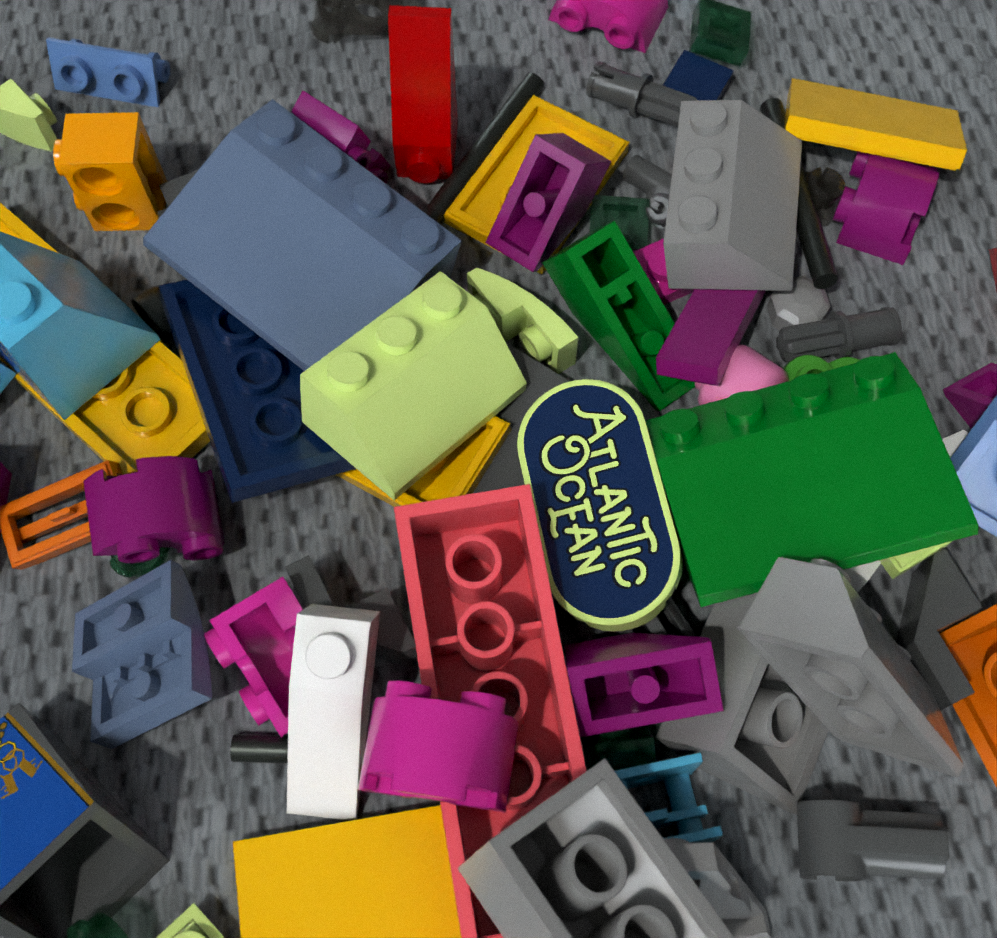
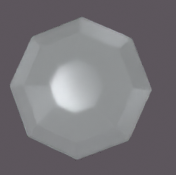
[767,276,831,330]

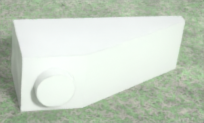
[287,604,380,821]

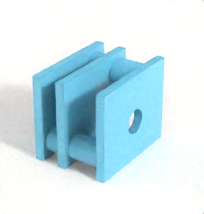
[614,752,723,843]

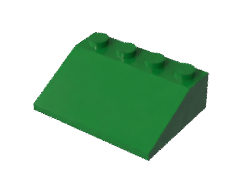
[645,352,978,607]

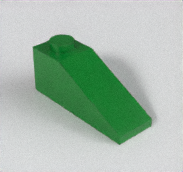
[542,220,695,411]

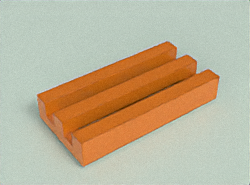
[0,460,122,570]

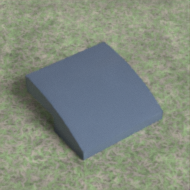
[72,560,212,749]

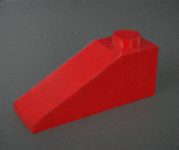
[388,5,458,183]

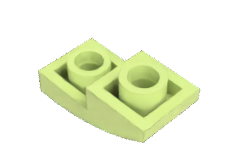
[0,79,57,151]
[467,268,578,374]

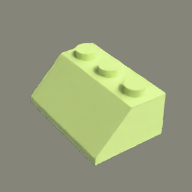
[300,271,527,500]

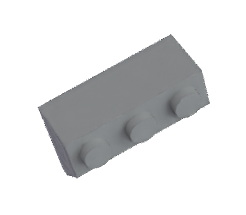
[663,100,802,291]
[738,557,964,778]
[655,593,828,814]
[457,759,734,938]

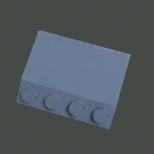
[143,99,462,371]

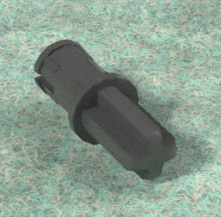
[586,61,698,127]
[776,307,902,362]

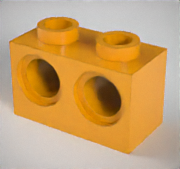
[53,112,167,231]

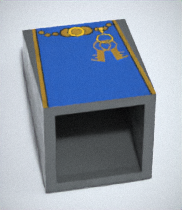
[0,703,170,938]

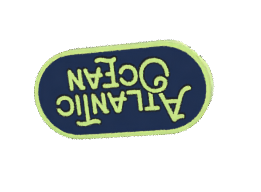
[517,379,683,632]

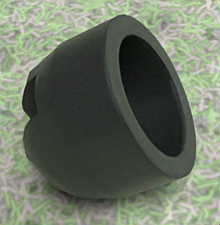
[131,285,172,339]

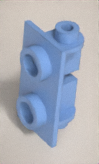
[46,37,170,107]

